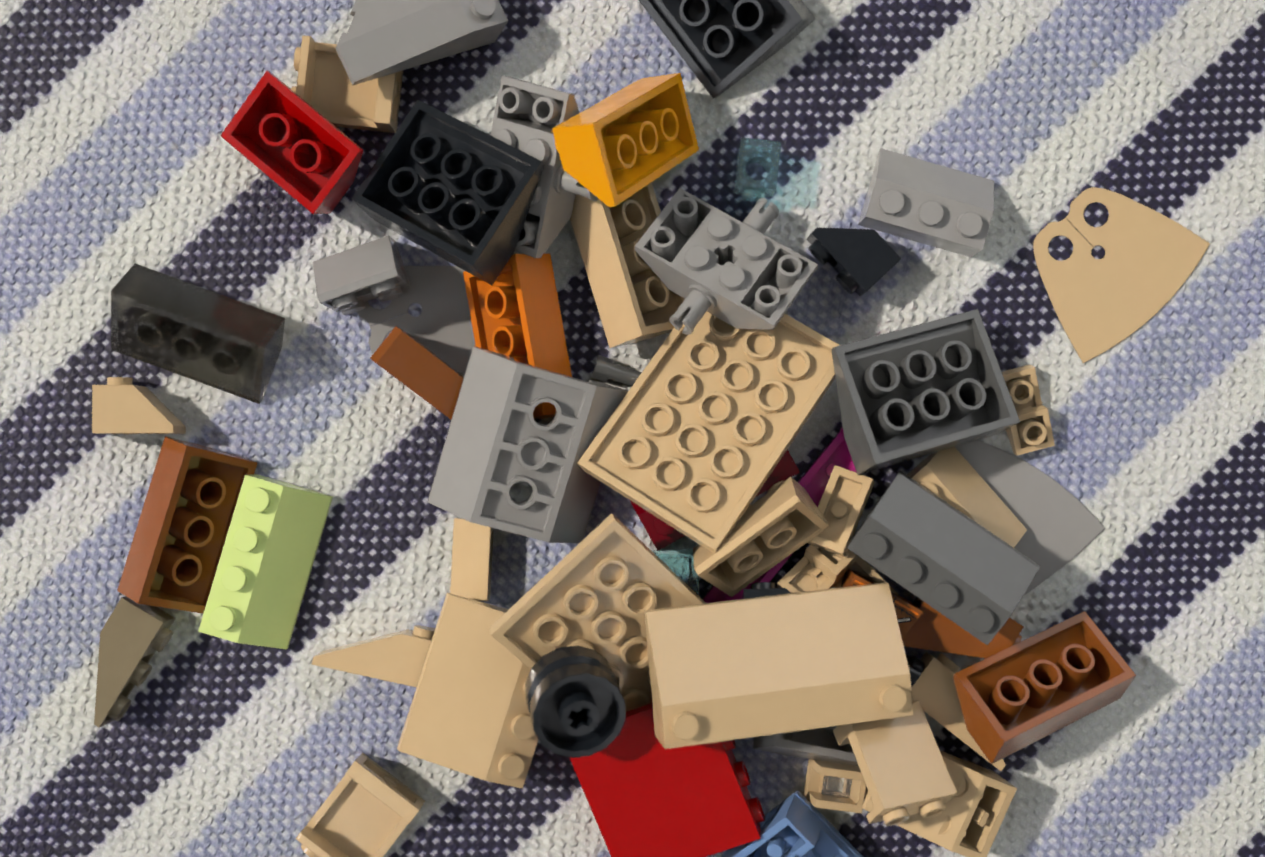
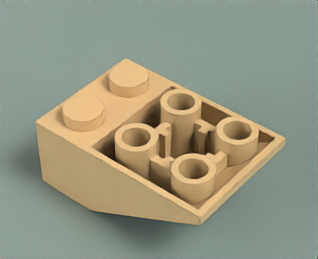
[862,751,1017,857]

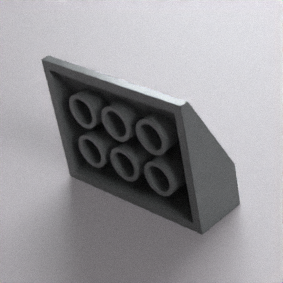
[831,309,1020,475]

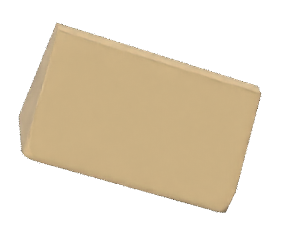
[450,518,494,601]

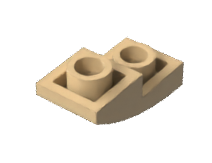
[1002,365,1055,456]

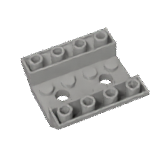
[428,346,628,543]

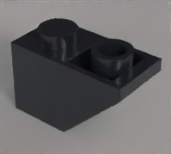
[807,227,901,296]

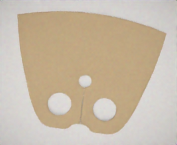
[1033,187,1210,363]

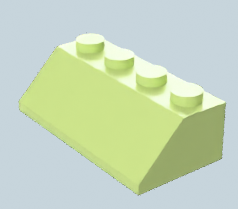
[198,474,333,649]

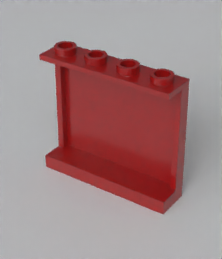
[569,703,765,857]

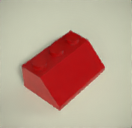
[220,71,364,214]

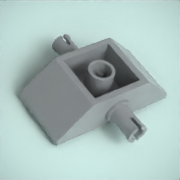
[490,75,598,258]
[635,188,818,335]

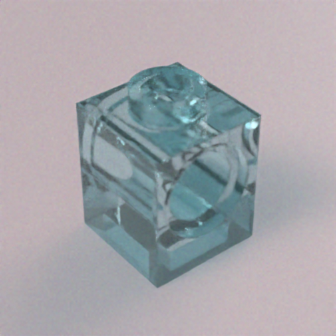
[733,137,781,202]

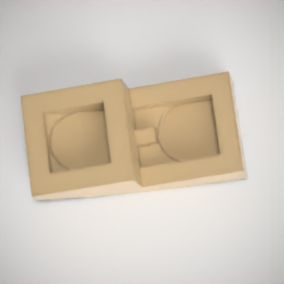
[776,545,859,593]

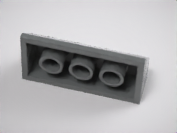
[847,471,1040,645]

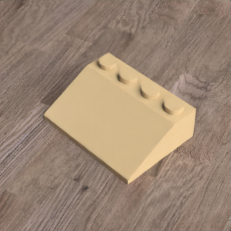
[397,593,538,789]

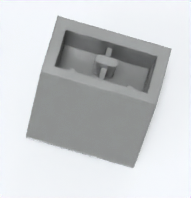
[313,235,411,315]

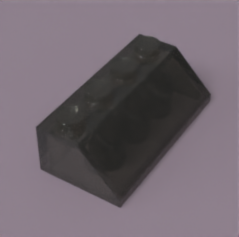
[111,263,285,404]

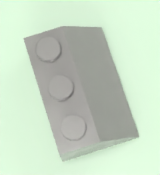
[858,148,994,257]

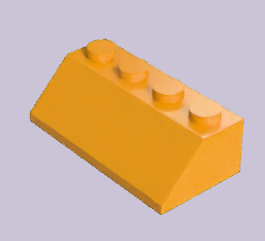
[552,73,699,207]

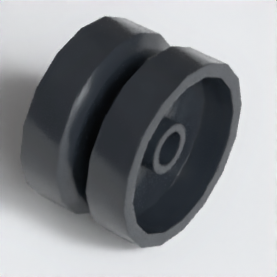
[525,646,626,758]

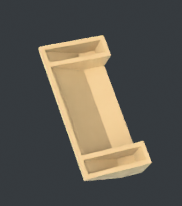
[644,582,913,749]

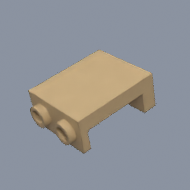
[291,35,403,133]
[833,701,957,826]
[296,753,425,857]

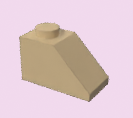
[92,377,186,434]

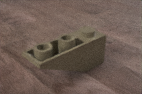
[94,596,176,728]

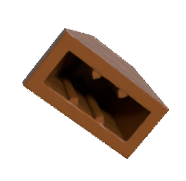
[370,326,464,419]
[902,597,1024,658]

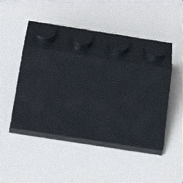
[639,0,815,99]
[351,100,545,285]

